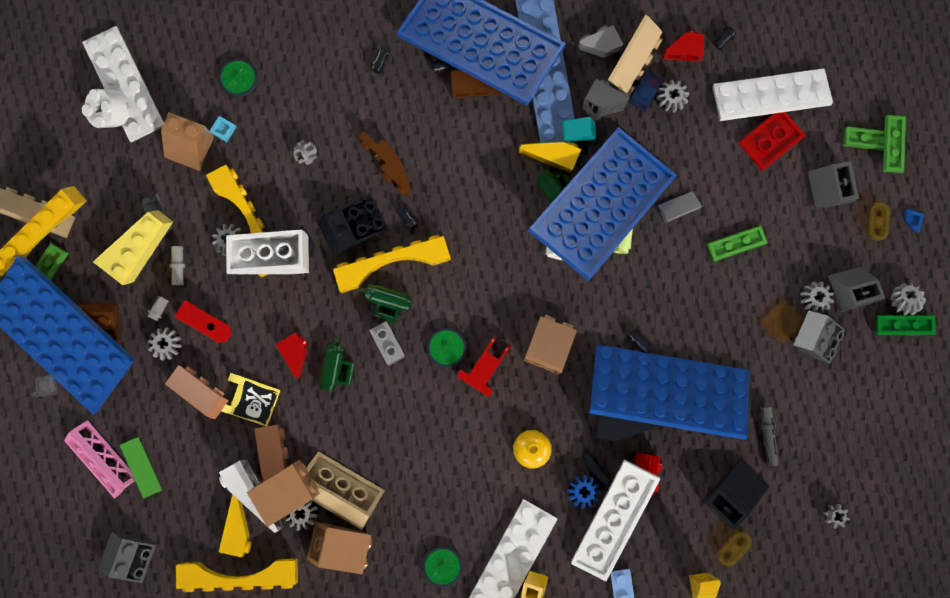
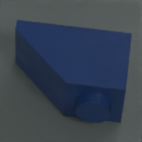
[629,71,664,112]

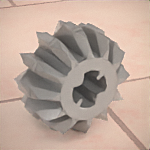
[656,79,689,113]
[212,224,241,256]
[800,282,834,314]
[891,283,926,316]
[148,328,182,361]
[285,500,318,531]

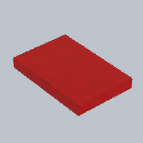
[738,112,806,172]

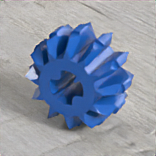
[567,475,601,509]

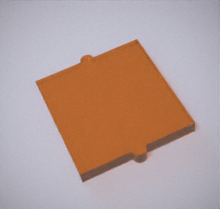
[760,299,804,345]

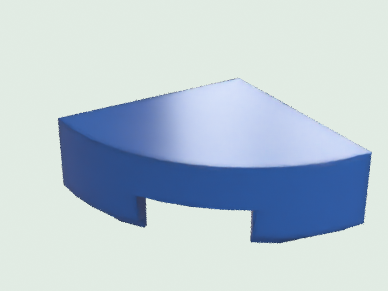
[904,208,924,233]

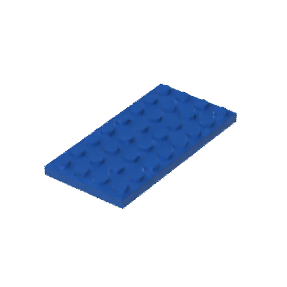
[397,0,566,105]
[528,127,677,281]
[0,255,135,414]
[589,345,749,440]

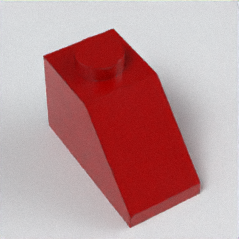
[663,31,705,61]
[276,333,308,378]

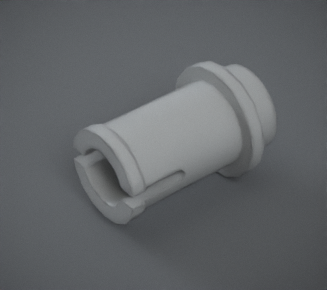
[148,296,169,321]

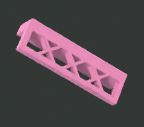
[64,420,135,499]

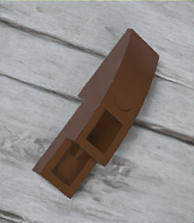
[359,131,412,197]

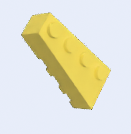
[93,210,173,285]

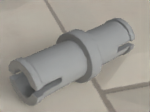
[169,246,185,285]

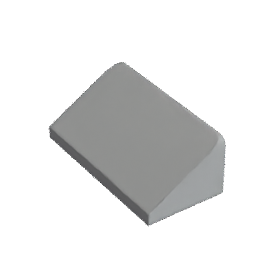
[658,191,702,223]

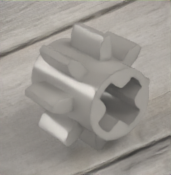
[293,140,317,165]
[823,504,850,529]

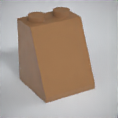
[161,112,214,171]
[523,315,577,375]
[246,459,320,527]
[307,521,372,574]

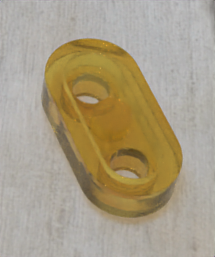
[868,203,890,241]
[717,531,752,566]

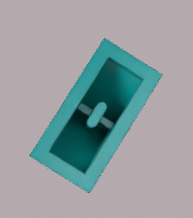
[562,117,597,142]

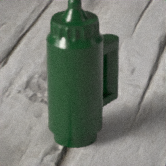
[536,169,572,203]
[360,284,413,324]
[318,338,355,392]

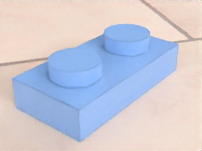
[610,569,634,598]

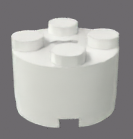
[82,89,129,128]

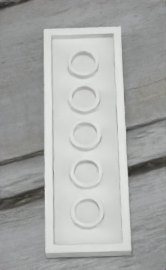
[82,26,164,142]
[713,69,833,121]
[571,460,660,581]
[469,499,557,598]

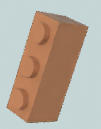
[165,365,229,419]
[255,425,289,481]

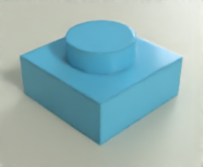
[210,116,236,143]

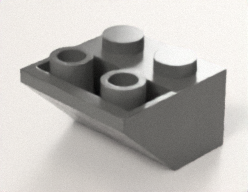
[582,79,630,117]
[807,161,859,209]
[828,267,885,312]
[794,310,845,364]
[98,532,156,583]

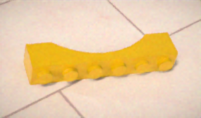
[206,165,268,277]
[0,186,86,277]
[333,235,451,293]
[176,559,298,592]

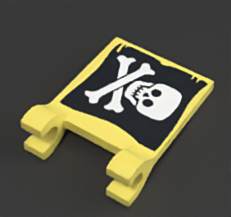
[221,373,280,427]

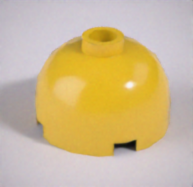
[513,430,552,469]

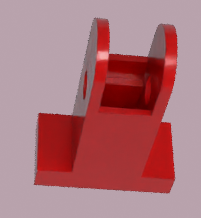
[175,300,231,343]
[457,335,511,398]

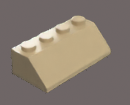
[607,15,662,97]
[0,187,75,238]
[307,452,385,530]

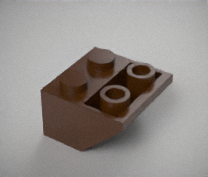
[78,303,121,344]

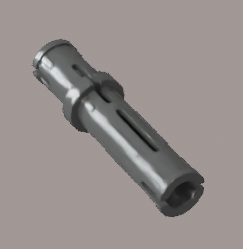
[760,407,779,466]

